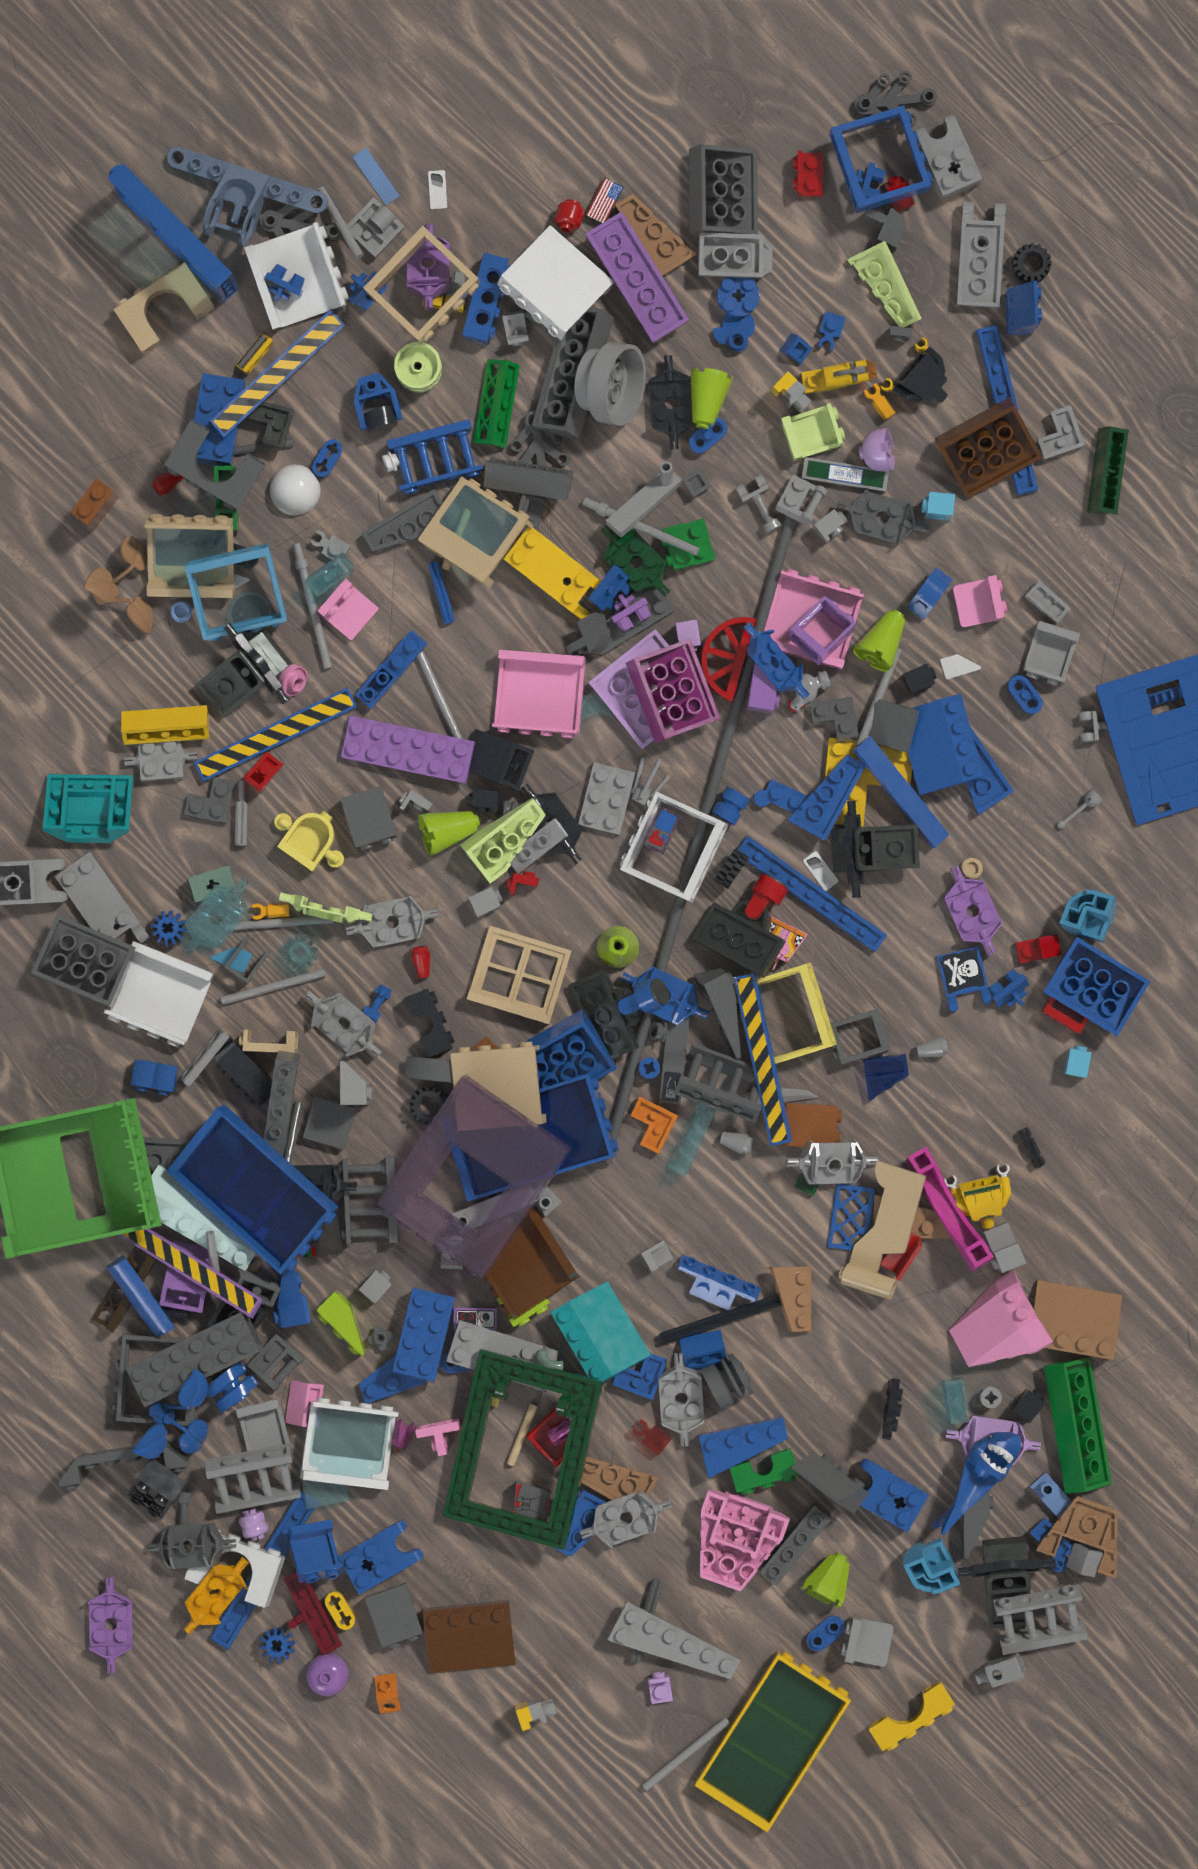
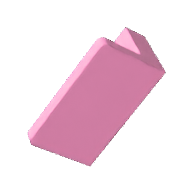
[285,1380,324,1428]

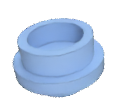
[171,601,192,623]

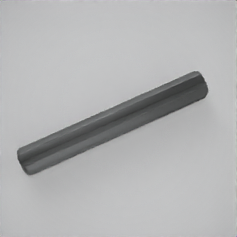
[629,1579,663,1663]

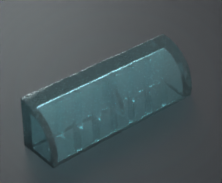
[666,1102,716,1176]

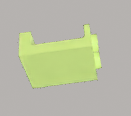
[781,403,846,462]

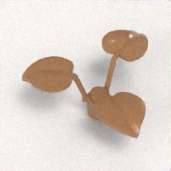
[83,535,153,634]

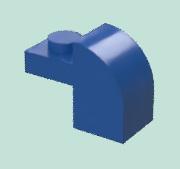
[907,567,953,620]

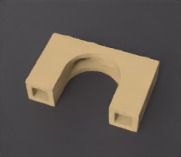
[113,262,215,355]

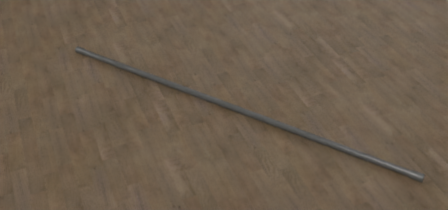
[600,507,801,1164]

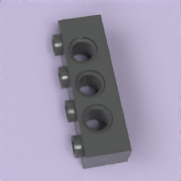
[759,1503,831,1586]

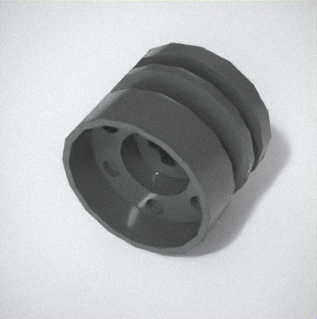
[701,1353,754,1410]

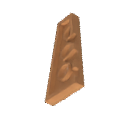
[614,194,697,277]
[873,1195,951,1239]
[581,1456,659,1500]

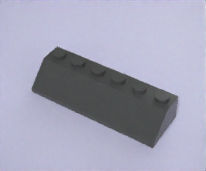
[532,307,614,439]

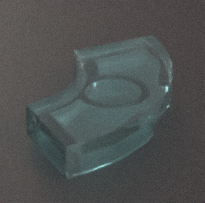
[581,693,614,724]

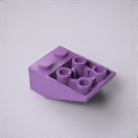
[159,1240,210,1313]

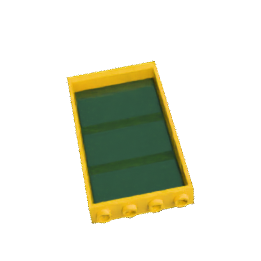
[694,1651,851,1832]

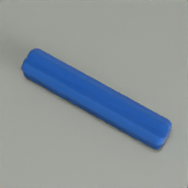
[428,561,455,624]

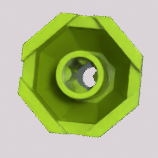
[800,1552,850,1608]

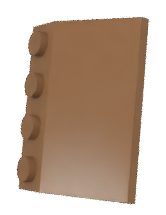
[1033,1280,1122,1360]

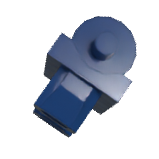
[856,162,886,199]
[265,264,305,302]
[348,272,387,310]
[989,969,1029,1008]

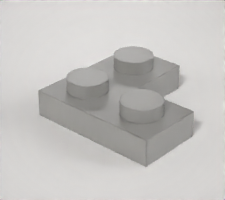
[1037,405,1085,460]

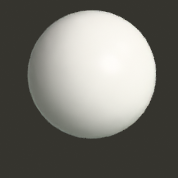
[270,465,321,516]

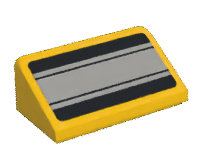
[235,334,274,375]

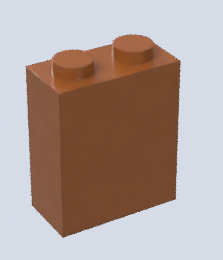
[71,478,119,531]
[783,1103,842,1147]

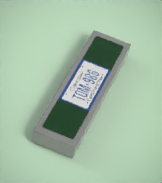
[801,457,889,492]

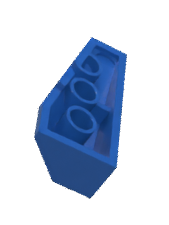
[272,1238,311,1328]

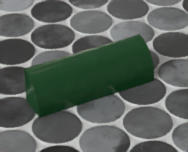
[1087,426,1129,515]

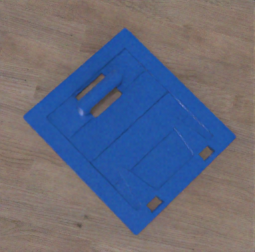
[1095,654,1198,825]

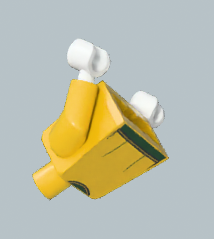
[944,1164,1011,1229]

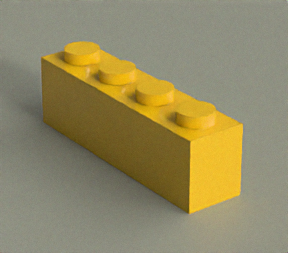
[121,705,209,745]

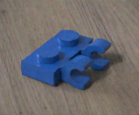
[588,565,632,612]

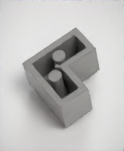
[982,1222,1026,1273]

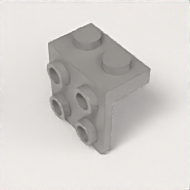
[841,1616,894,1667]

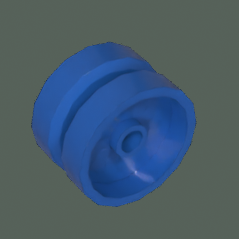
[207,1361,259,1413]

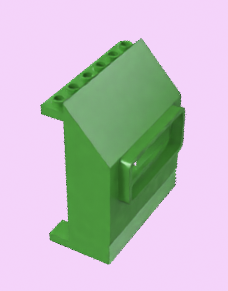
[0,1098,162,1259]

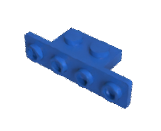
[677,1255,761,1310]

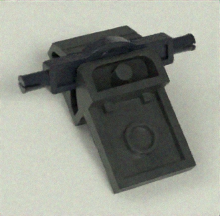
[196,623,292,718]
[830,801,920,898]
[958,1536,1056,1629]

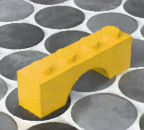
[867,1680,955,1751]

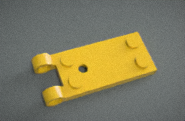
[503,527,601,620]

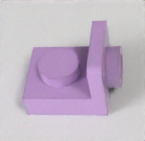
[648,1672,673,1704]

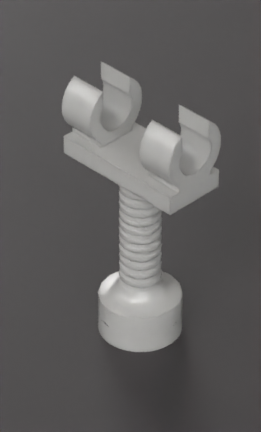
[735,474,782,534]
[1079,711,1108,743]

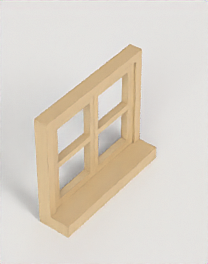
[467,926,572,1024]

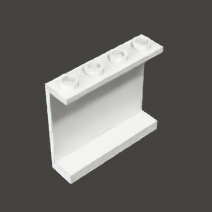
[244,222,349,330]
[497,225,614,341]
[104,941,214,1048]

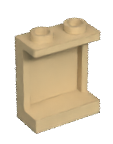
[239,1029,298,1053]

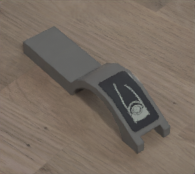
[659,1017,690,1108]

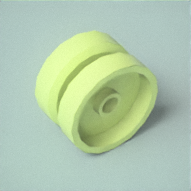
[394,342,442,393]

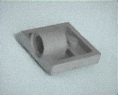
[347,197,405,258]

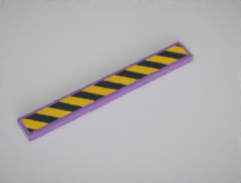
[119,1228,264,1318]

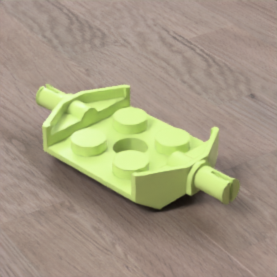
[279,892,373,924]

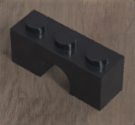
[404,988,455,1058]

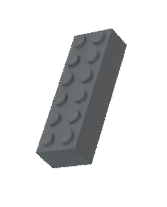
[126,1312,264,1407]

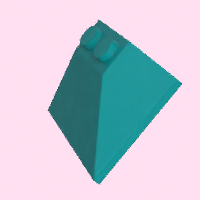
[43,774,133,843]

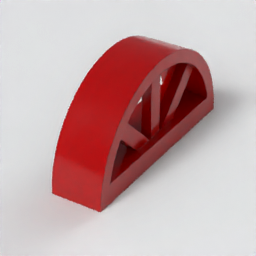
[701,617,756,703]

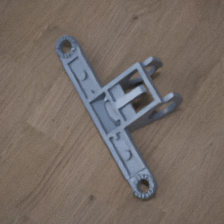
[167,147,329,247]

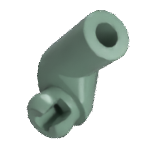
[535,1349,563,1370]

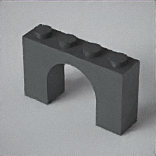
[164,419,266,510]

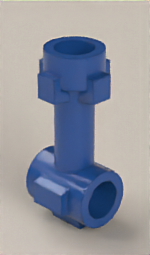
[363,984,392,1025]

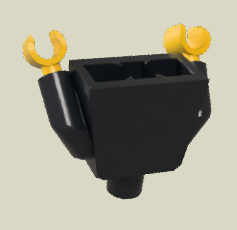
[880,338,948,403]

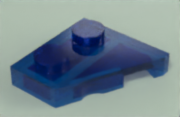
[863,1053,909,1101]

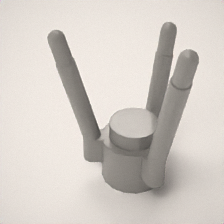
[631,756,670,806]

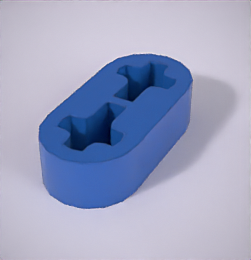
[312,439,343,478]

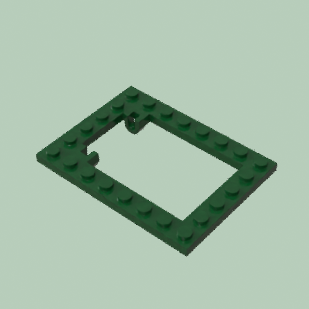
[442,1349,604,1550]

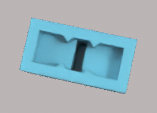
[921,492,955,521]

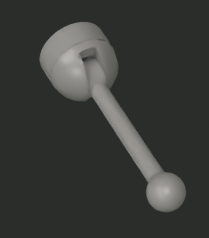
[1057,788,1103,829]

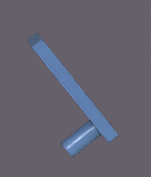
[1030,1472,1093,1549]

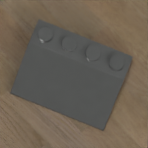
[689,144,758,235]
[31,914,136,1009]

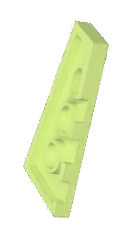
[847,241,922,327]

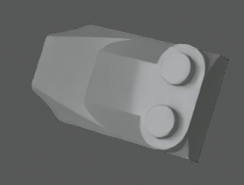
[698,232,773,278]

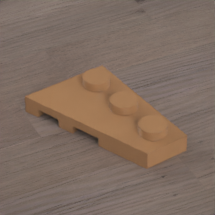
[769,1266,812,1332]

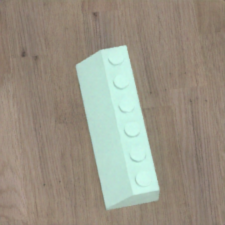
[151,1165,270,1271]

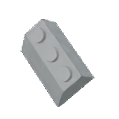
[340,1061,374,1105]

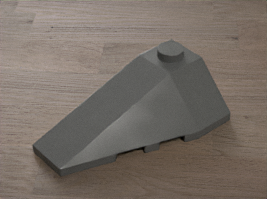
[693,968,741,1059]

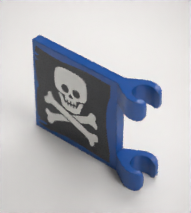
[937,946,992,1012]

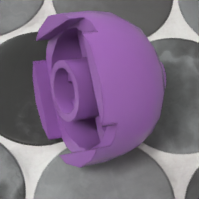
[306,1653,349,1697]

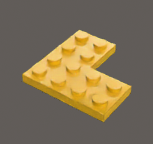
[825,738,912,827]

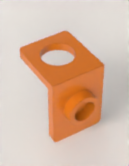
[375,1673,401,1714]

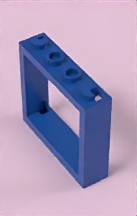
[829,105,933,213]

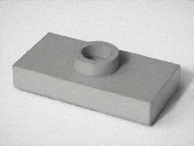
[1024,580,1071,625]

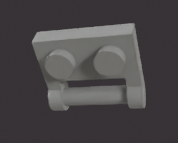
[775,475,827,525]

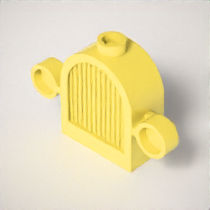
[274,810,344,872]

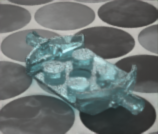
[185,878,249,954]

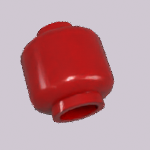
[554,199,584,233]

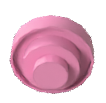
[279,664,308,696]

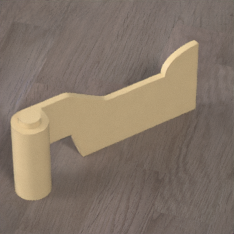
[838,1161,926,1300]

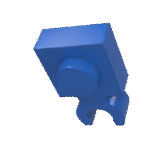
[818,311,846,352]

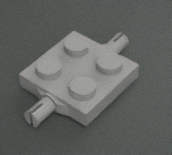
[124,741,198,782]

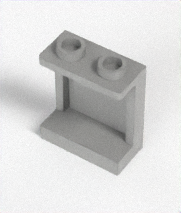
[1022,621,1080,686]
[236,1398,291,1451]

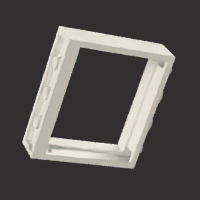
[620,792,728,903]

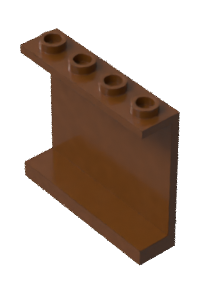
[467,1203,580,1320]

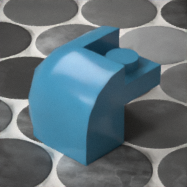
[1059,889,1117,943]
[903,1538,960,1594]

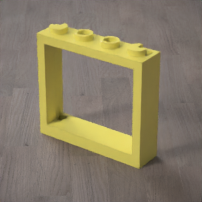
[734,963,837,1064]

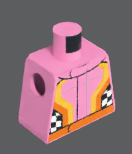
[769,916,807,970]

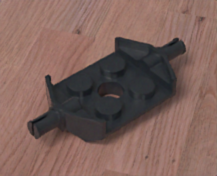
[648,355,694,450]
[521,783,583,865]
[266,1165,357,1210]

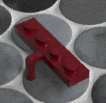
[284,1572,343,1655]

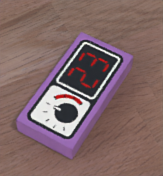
[454,1308,497,1330]

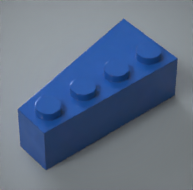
[699,1416,788,1478]

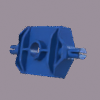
[743,622,810,699]
[621,966,710,1025]

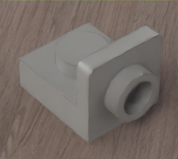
[399,790,434,812]

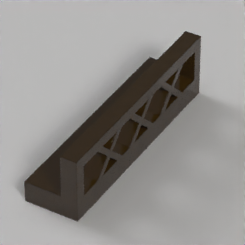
[92,1246,157,1333]

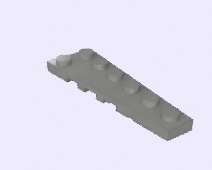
[607,1601,741,1679]

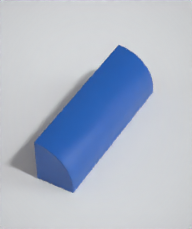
[106,1255,175,1337]

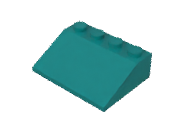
[550,1281,651,1384]

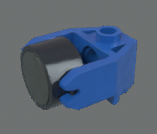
[354,372,403,433]

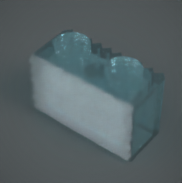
[305,552,355,597]
[942,1377,971,1424]

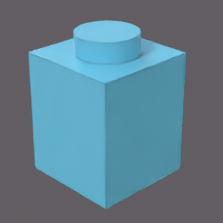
[1064,1045,1092,1078]

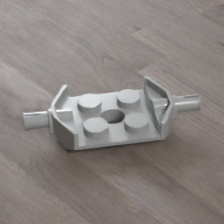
[345,896,439,948]
[304,991,382,1058]
[785,1139,878,1184]
[658,1353,705,1447]
[580,1490,672,1548]

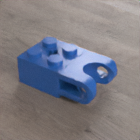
[860,1458,929,1532]
[338,1520,424,1595]

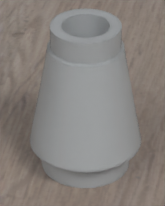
[917,1036,950,1058]
[720,1132,753,1155]

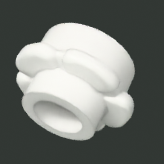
[382,451,400,472]

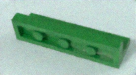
[473,359,520,448]

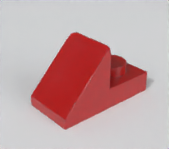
[243,752,284,792]
[1015,934,1062,964]

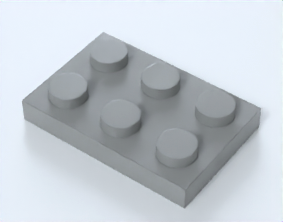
[578,762,635,835]

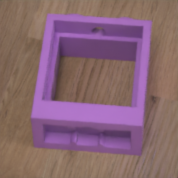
[788,596,856,665]

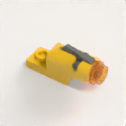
[801,360,877,394]

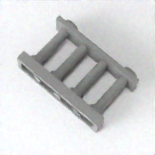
[205,1443,301,1514]
[993,1585,1088,1655]

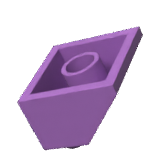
[747,664,780,714]

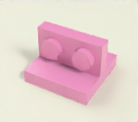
[415,1418,461,1456]

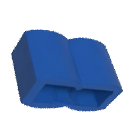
[131,1059,179,1095]

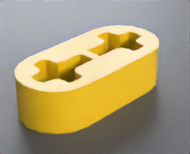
[325,1591,356,1630]

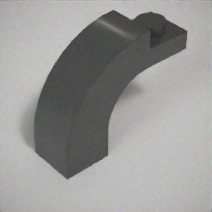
[405,1056,453,1083]

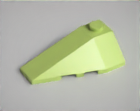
[460,798,546,884]

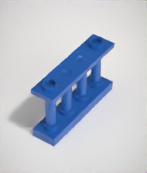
[387,419,483,495]

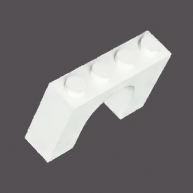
[185,1529,285,1608]

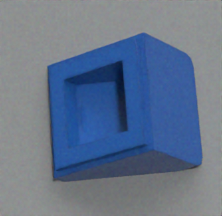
[780,334,812,365]

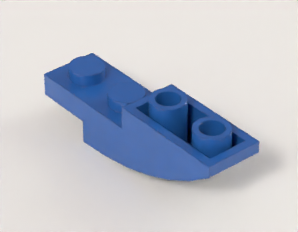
[355,629,429,709]

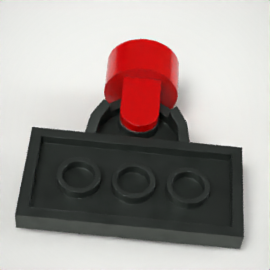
[692,873,788,978]

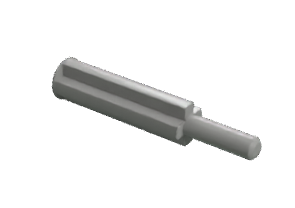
[234,780,248,846]

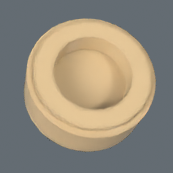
[961,858,983,879]

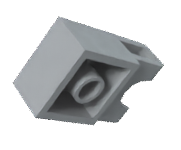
[914,114,982,201]
[0,858,68,905]

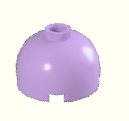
[859,428,895,471]

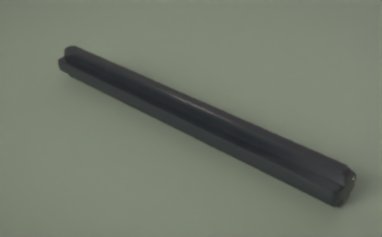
[659,1294,782,1344]

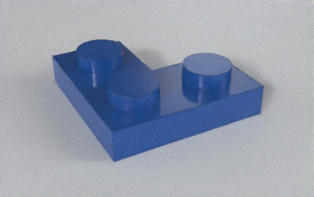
[613,1353,668,1400]

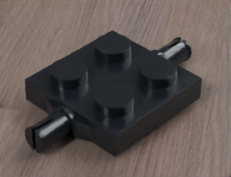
[882,1378,903,1440]

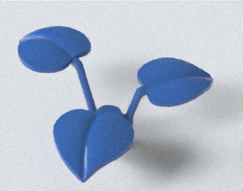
[132,1369,208,1459]

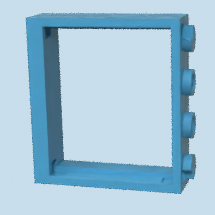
[184,543,287,641]

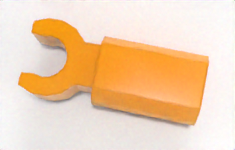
[864,383,896,421]
[252,902,290,920]

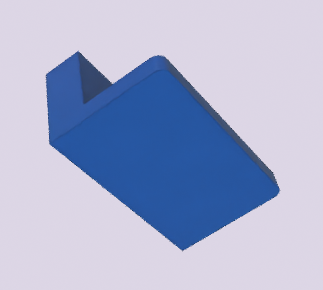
[679,1330,728,1369]

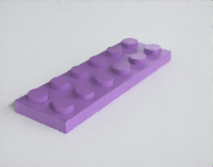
[585,212,689,343]
[341,716,475,784]

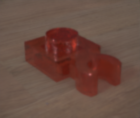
[632,1419,672,1456]

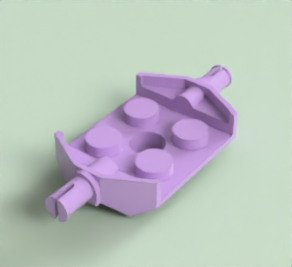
[946,1415,1041,1465]

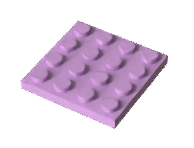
[589,629,669,749]

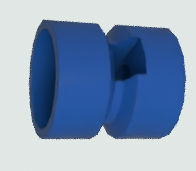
[712,786,750,826]

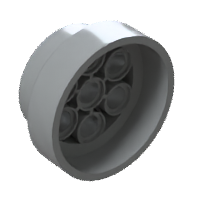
[575,342,646,426]

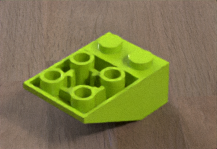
[317,1290,366,1356]

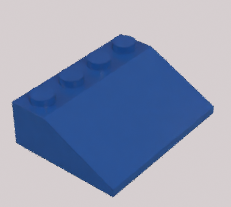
[908,694,984,796]
[1043,937,1151,1036]
[516,1009,617,1110]

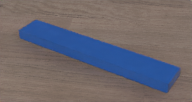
[853,736,949,849]

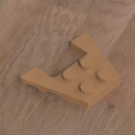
[1035,1495,1118,1579]

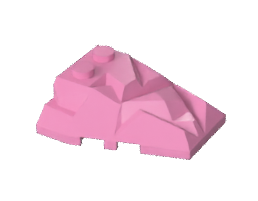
[700,1490,790,1591]

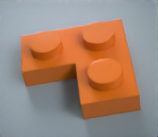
[630,1097,678,1154]

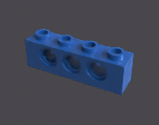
[462,252,511,345]

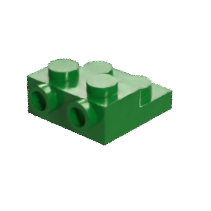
[661,518,715,572]

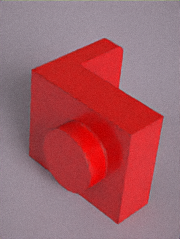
[883,176,915,212]
[507,871,539,896]

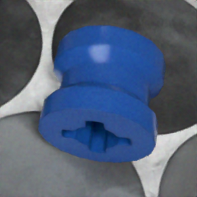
[639,1057,660,1079]

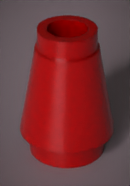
[151,472,184,496]
[410,946,431,978]

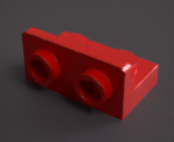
[793,151,823,197]

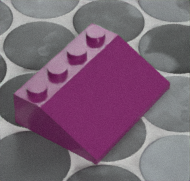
[625,639,720,743]

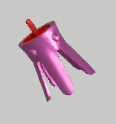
[546,1417,571,1446]
[391,1419,417,1452]

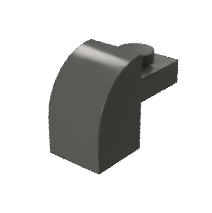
[863,207,904,251]
[566,612,610,656]

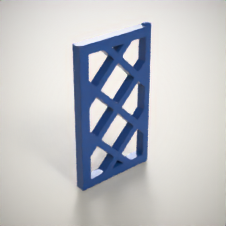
[827,1184,875,1251]

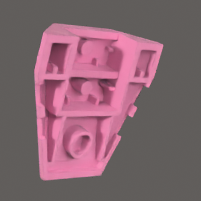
[949,1270,1054,1368]

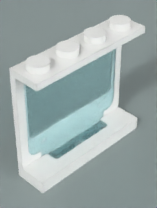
[300,1397,398,1490]

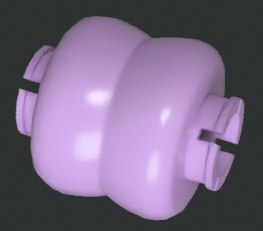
[238,1508,269,1541]

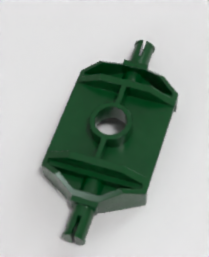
[601,525,670,597]

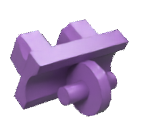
[611,594,651,632]

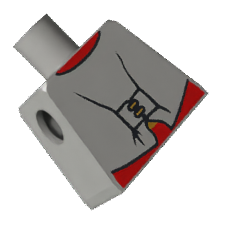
[975,1652,1027,1688]

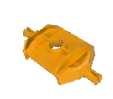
[184,1557,249,1634]

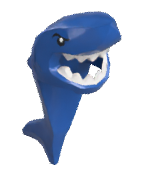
[932,1432,1022,1535]

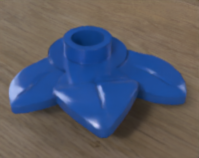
[713,313,755,352]

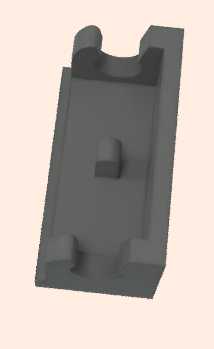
[513,493,546,538]

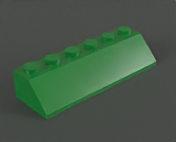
[1044,1357,1112,1493]

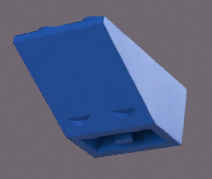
[1005,281,1042,335]

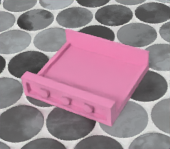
[764,569,864,670]
[492,650,586,738]

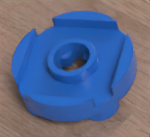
[716,277,760,319]

